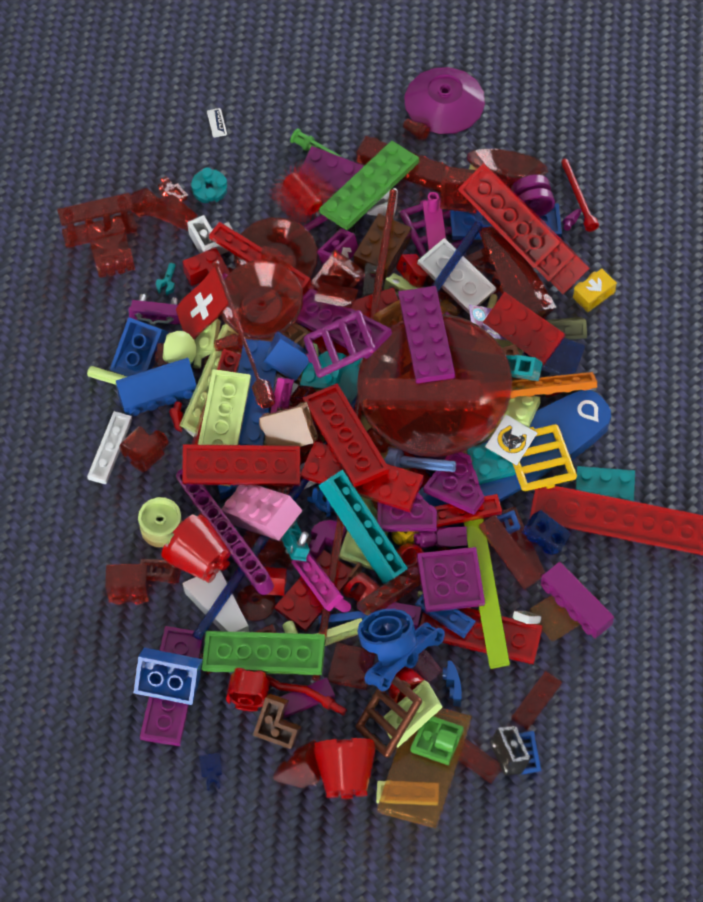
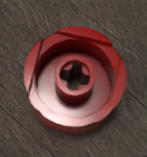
[226,668,270,712]

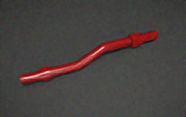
[266,674,347,716]

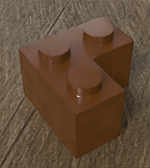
[253,693,302,749]

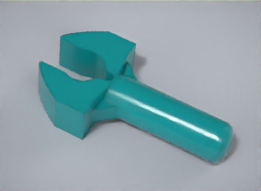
[156,263,176,296]

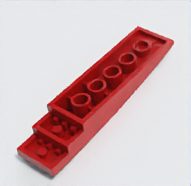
[458,163,590,295]

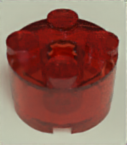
[119,426,164,472]

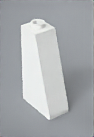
[183,571,249,632]

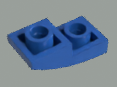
[443,661,462,707]

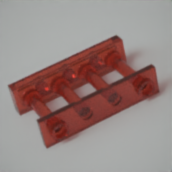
[57,193,137,248]

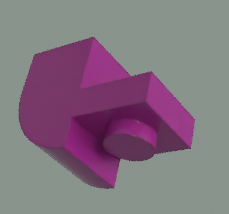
[309,520,347,560]

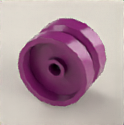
[511,175,555,217]

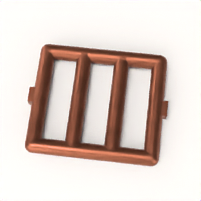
[355,675,422,758]

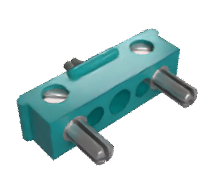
[281,520,310,561]

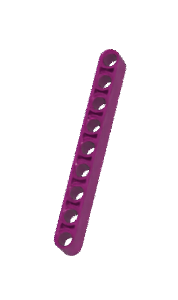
[176,469,274,595]

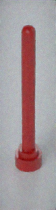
[561,159,599,232]

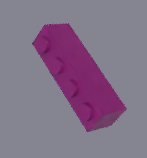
[541,562,614,639]

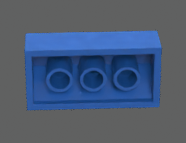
[116,358,197,417]

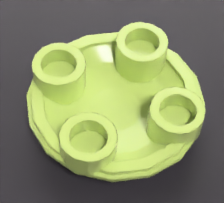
[163,331,196,364]

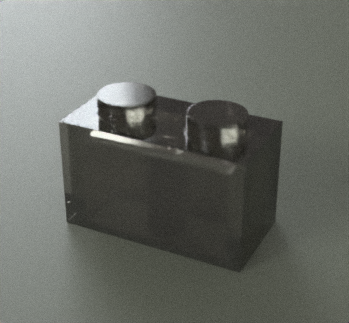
[489,726,531,776]

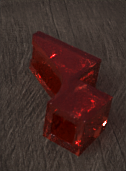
[126,188,198,231]

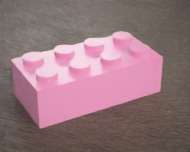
[221,485,302,541]

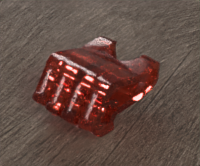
[86,215,135,277]

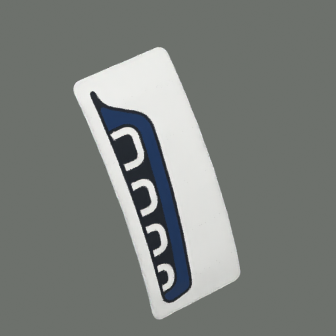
[207,108,227,138]

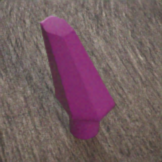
[562,209,582,231]

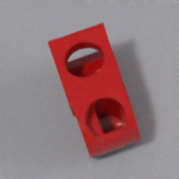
[396,254,428,288]

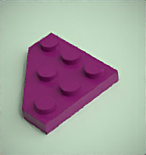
[423,448,484,515]
[377,493,437,532]

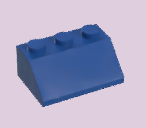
[134,648,203,705]

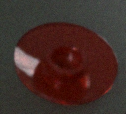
[236,585,275,621]

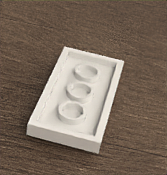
[417,238,496,314]

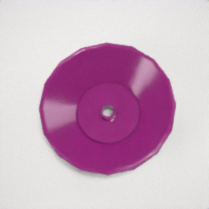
[404,67,485,134]

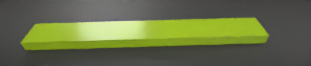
[464,518,510,669]

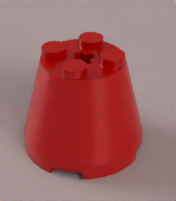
[161,513,231,583]
[314,738,376,799]

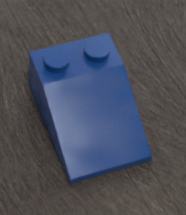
[110,317,169,377]

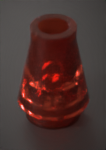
[403,119,430,140]
[214,333,243,352]

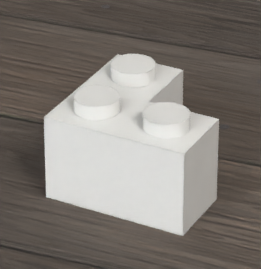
[187,215,233,255]

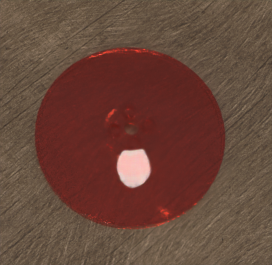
[357,314,512,457]

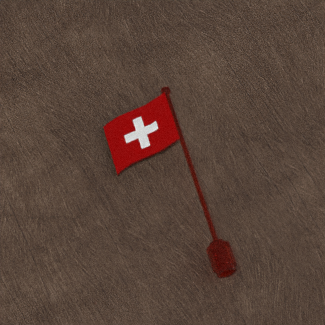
[176,261,275,409]

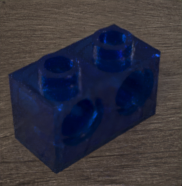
[522,510,571,555]

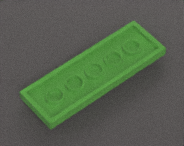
[319,141,420,230]
[202,631,326,675]

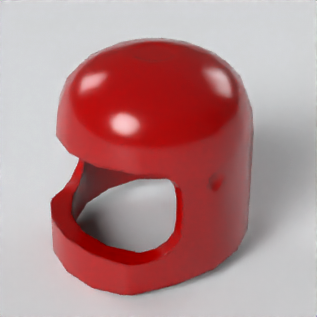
[343,573,381,608]

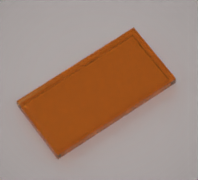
[377,708,472,829]

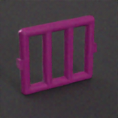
[400,195,472,257]
[303,310,376,378]

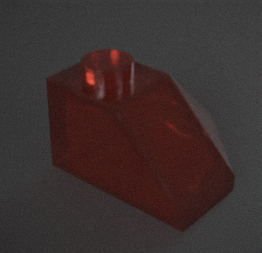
[272,740,321,788]

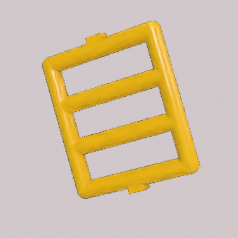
[512,424,577,491]

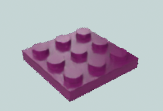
[417,547,485,612]

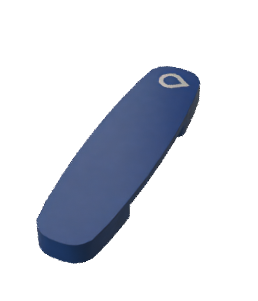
[418,390,611,528]

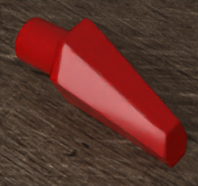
[169,402,183,432]

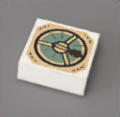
[513,611,541,624]

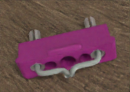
[129,294,180,326]

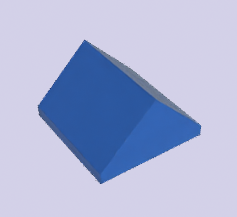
[263,331,309,382]

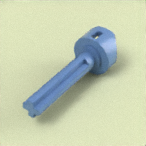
[384,447,456,472]

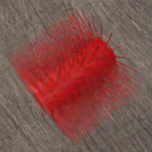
[269,161,336,225]

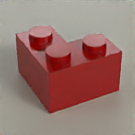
[183,247,232,287]

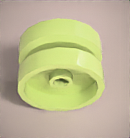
[138,497,182,547]

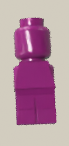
[414,527,467,547]

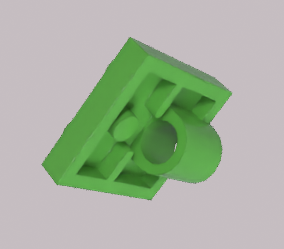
[410,716,464,765]

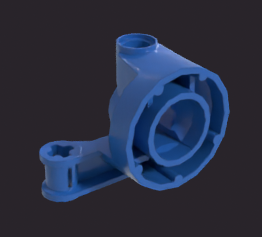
[357,609,445,691]

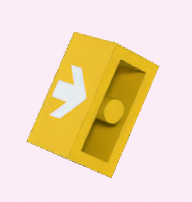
[573,268,617,313]

